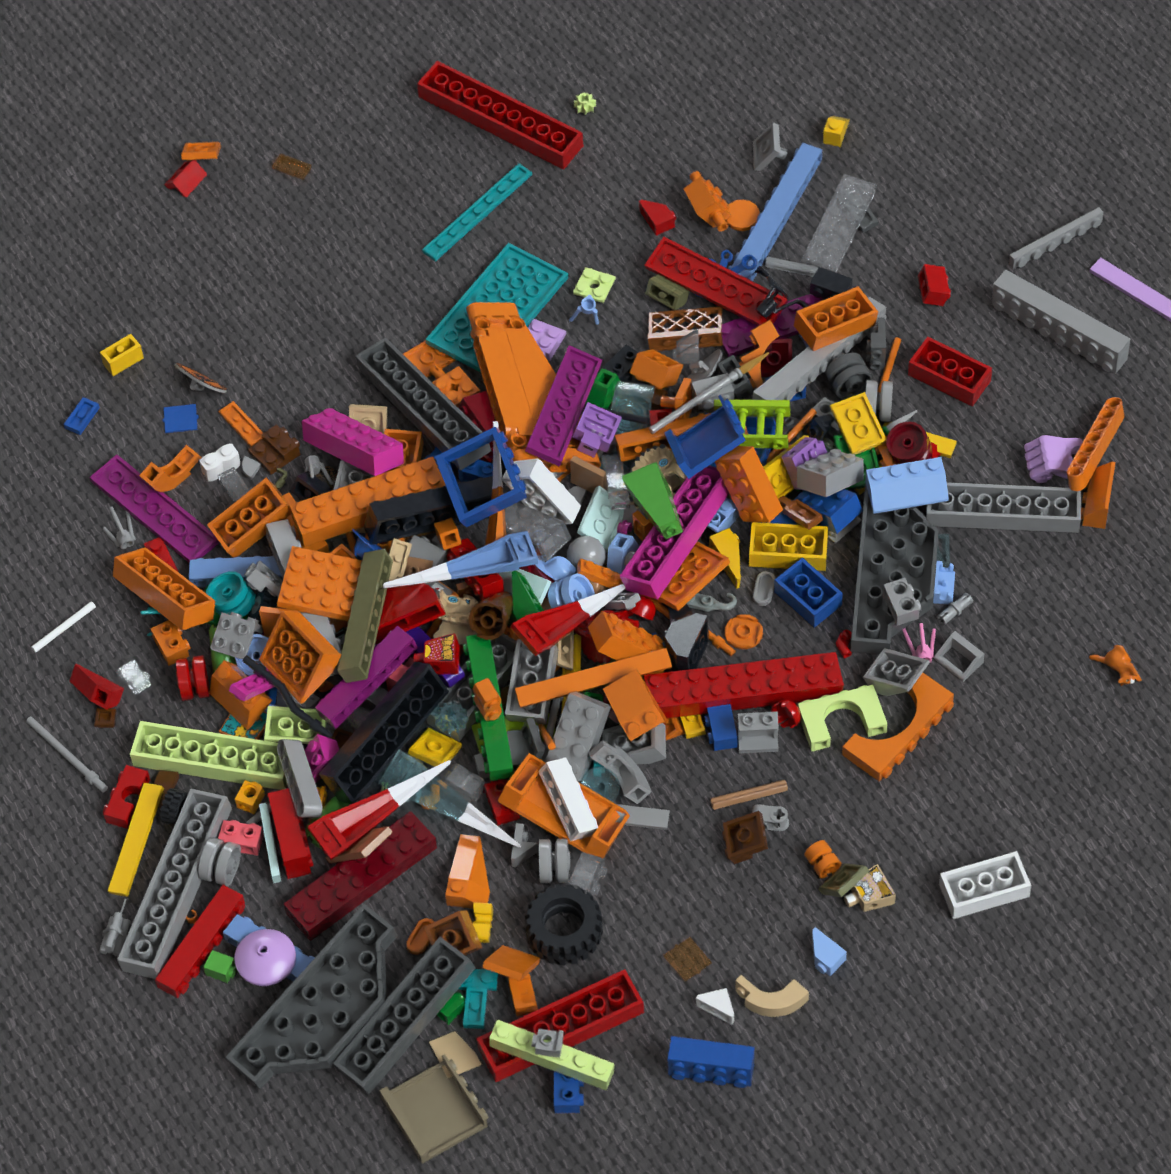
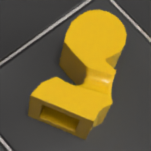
[473,903,493,943]

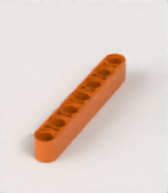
[1067,397,1124,491]

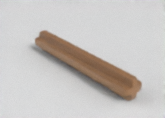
[711,780,788,809]

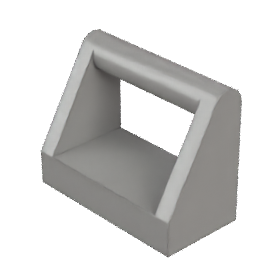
[934,631,984,682]

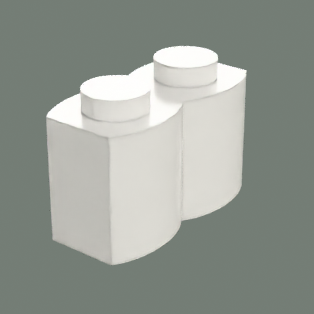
[200,444,241,481]

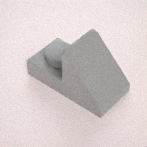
[511,823,538,867]

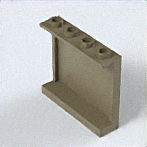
[380,1054,488,1164]

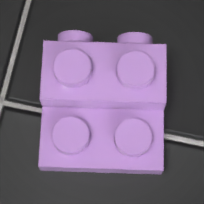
[528,319,566,361]

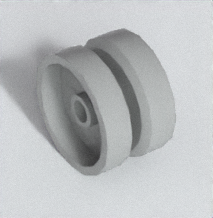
[865,380,893,422]
[198,837,241,887]
[539,839,571,883]

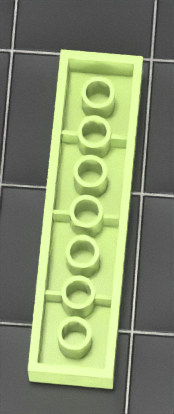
[130,721,287,790]

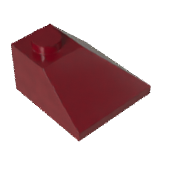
[753,338,792,377]

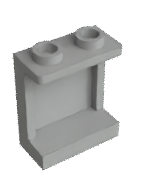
[738,712,779,753]

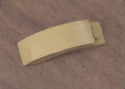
[736,975,809,1017]

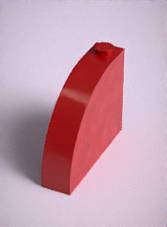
[375,583,446,645]

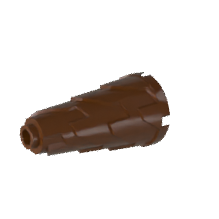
[469,591,513,640]

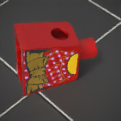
[414,633,460,674]

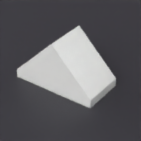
[696,988,734,1025]

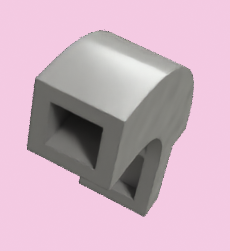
[588,740,651,804]

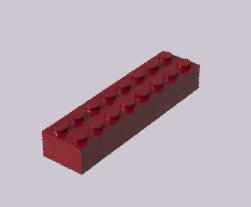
[284,811,437,941]

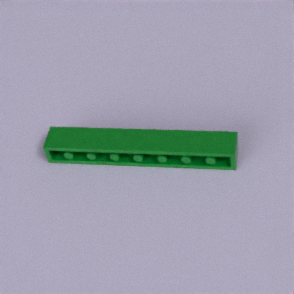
[463,634,514,781]

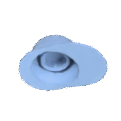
[535,556,576,581]

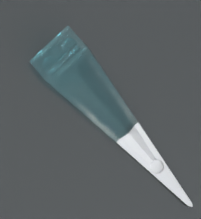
[379,749,521,847]

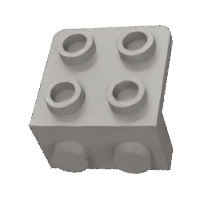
[211,612,263,660]

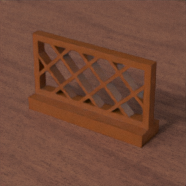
[648,307,723,351]

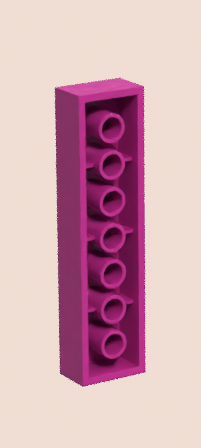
[620,466,729,599]

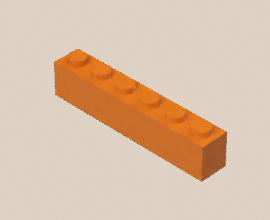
[614,413,711,462]

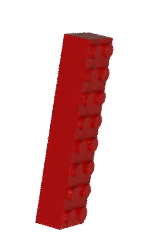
[477,969,644,1082]

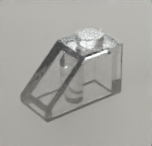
[673,330,699,366]

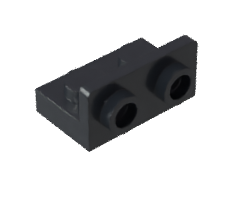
[804,414,834,441]

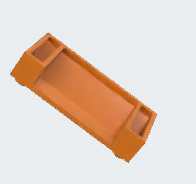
[498,753,630,862]

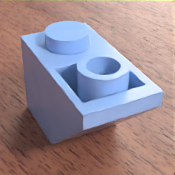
[707,498,739,533]
[607,533,639,574]

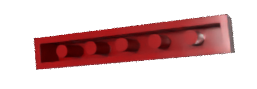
[155,885,245,998]

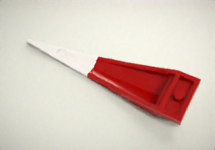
[510,584,626,656]
[308,761,451,861]

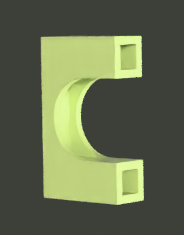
[798,685,887,752]

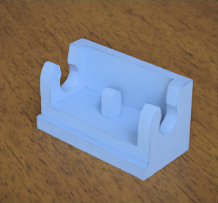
[933,561,955,605]

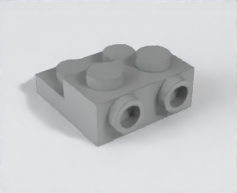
[244,560,283,597]

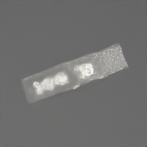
[601,454,630,510]

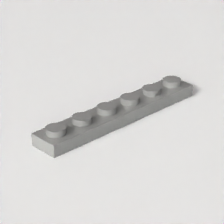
[1009,207,1103,269]

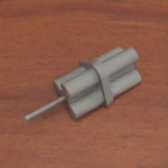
[99,899,131,956]

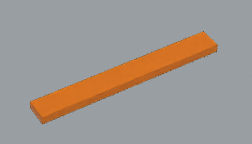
[515,648,672,708]

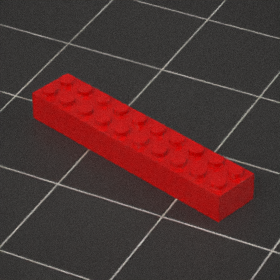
[417,61,583,170]
[643,652,844,719]

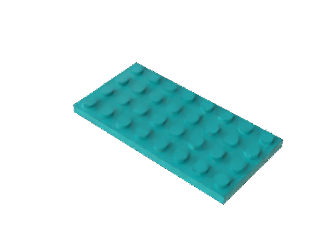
[425,243,569,373]

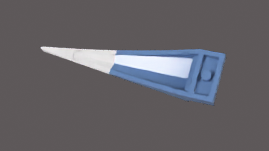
[383,531,538,588]

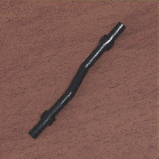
[242,655,333,739]

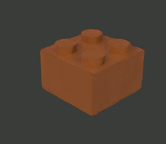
[424,910,483,956]

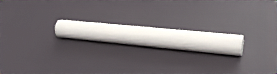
[31,601,96,653]

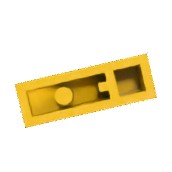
[709,528,741,589]

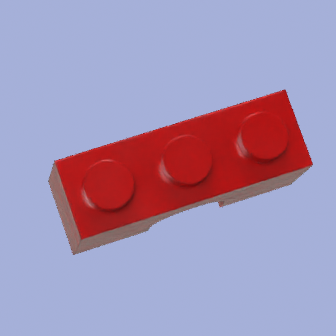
[103,765,150,829]

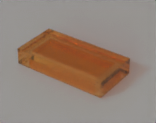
[272,153,312,180]

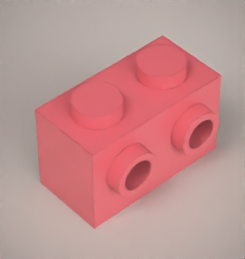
[218,820,264,856]

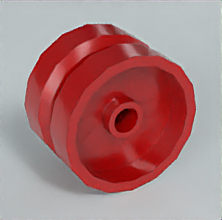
[176,655,210,701]

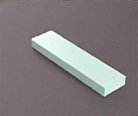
[259,803,281,883]

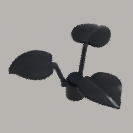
[754,266,808,319]

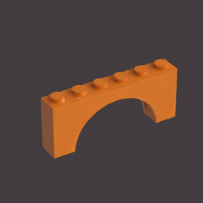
[842,673,954,782]

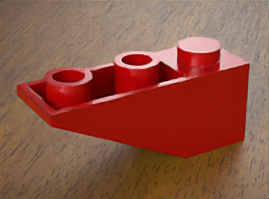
[70,664,124,710]

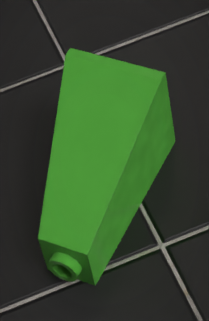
[621,462,683,539]

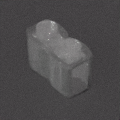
[441,763,487,806]

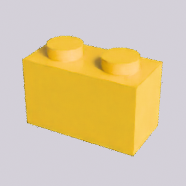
[100,334,144,376]

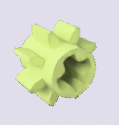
[574,93,596,115]

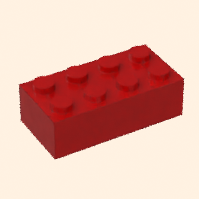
[908,336,992,407]
[268,788,313,879]

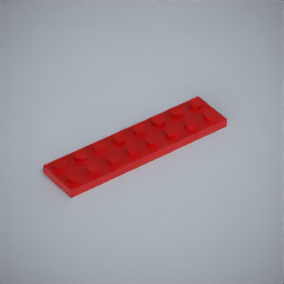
[645,237,788,326]

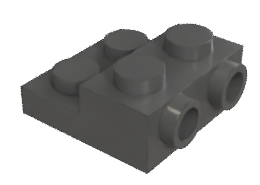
[866,318,886,370]

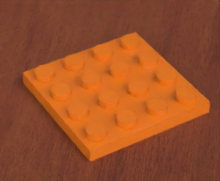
[656,541,730,611]
[277,546,362,621]

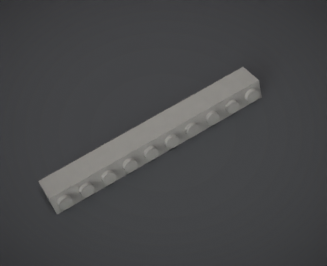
[752,297,886,400]
[266,519,341,676]

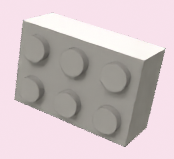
[797,449,864,497]

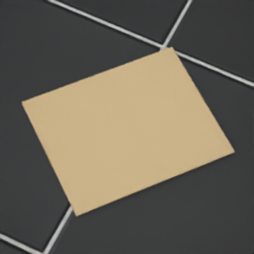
[429,1031,482,1078]

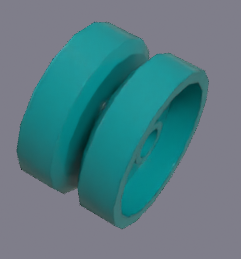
[206,571,255,618]

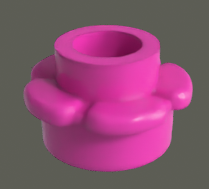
[617,520,633,535]

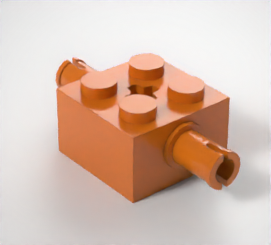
[684,171,731,231]
[429,364,480,407]

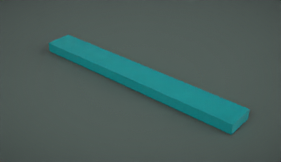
[422,164,532,262]

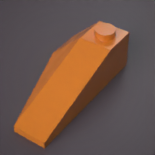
[445,834,490,909]

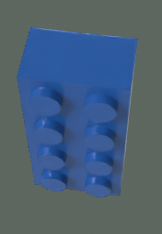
[668,1036,754,1088]

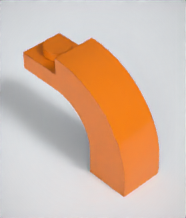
[139,445,201,492]

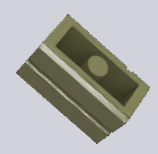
[645,274,690,311]

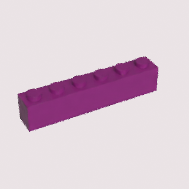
[315,626,418,729]

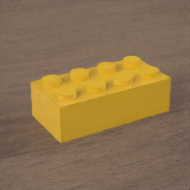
[749,522,828,571]

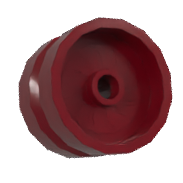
[886,422,932,464]

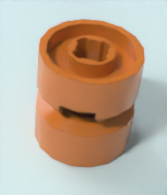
[804,840,841,878]

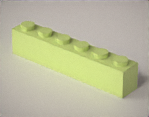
[490,1020,614,1090]

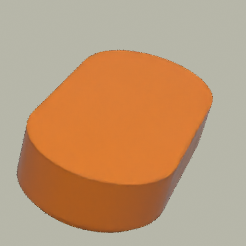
[406,918,434,955]

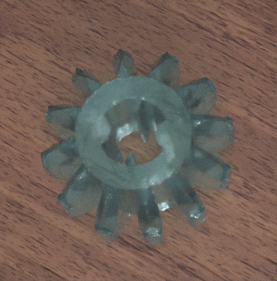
[434,700,468,735]

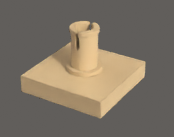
[349,404,387,434]

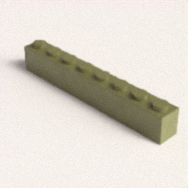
[337,549,393,683]

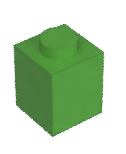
[203,950,237,983]

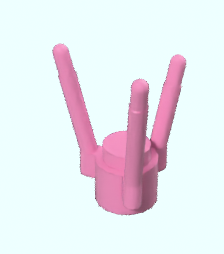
[902,623,936,662]

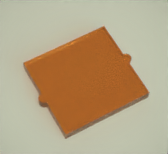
[663,937,712,982]

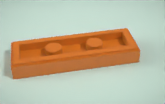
[219,401,263,447]

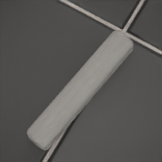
[765,257,818,277]

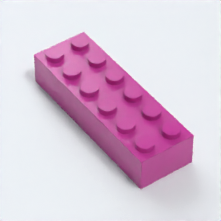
[302,408,404,476]

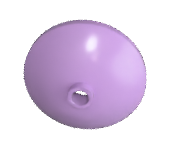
[235,929,296,986]

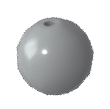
[567,536,606,572]

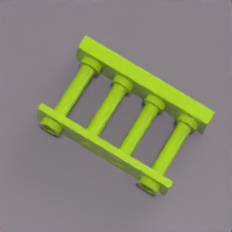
[714,400,791,449]

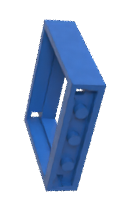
[435,427,527,527]

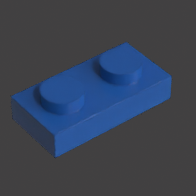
[64,397,100,435]

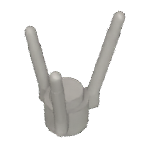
[304,455,333,485]
[103,507,136,549]

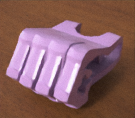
[1024,435,1083,483]

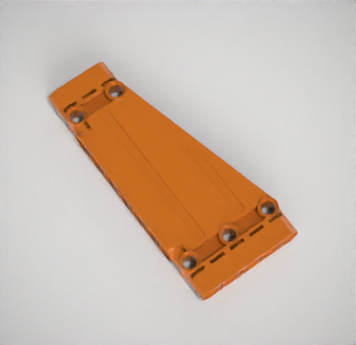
[466,302,601,472]

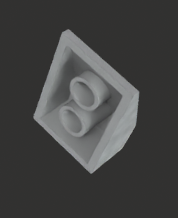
[863,648,930,696]
[602,723,666,764]

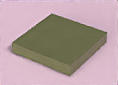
[818,863,869,897]

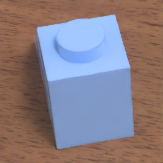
[812,927,846,976]

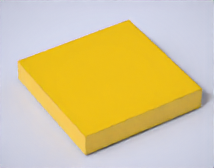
[408,727,462,767]

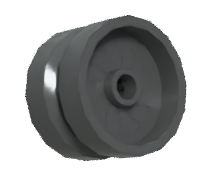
[825,353,873,399]

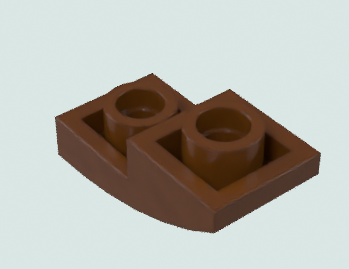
[154,770,179,808]

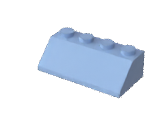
[865,457,949,514]

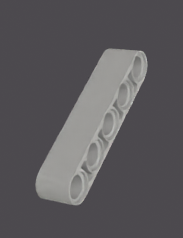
[277,739,322,818]

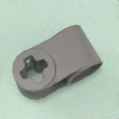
[752,804,789,831]

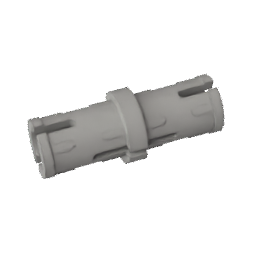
[937,593,973,625]

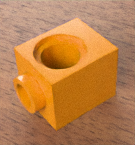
[235,780,265,814]

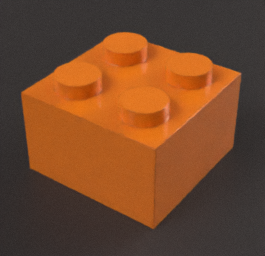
[630,349,684,390]

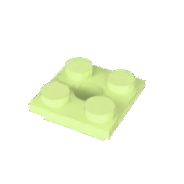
[573,267,616,303]

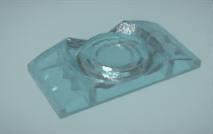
[611,381,655,454]

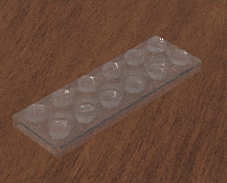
[801,174,877,273]

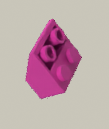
[304,734,339,783]

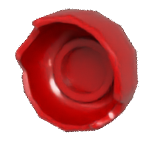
[630,596,656,621]
[771,699,801,728]

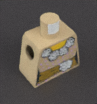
[844,864,896,912]

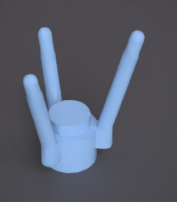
[569,295,599,324]

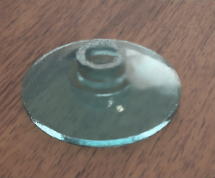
[581,767,620,802]

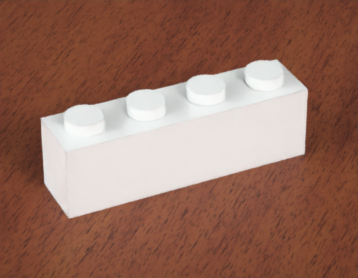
[538,758,599,841]

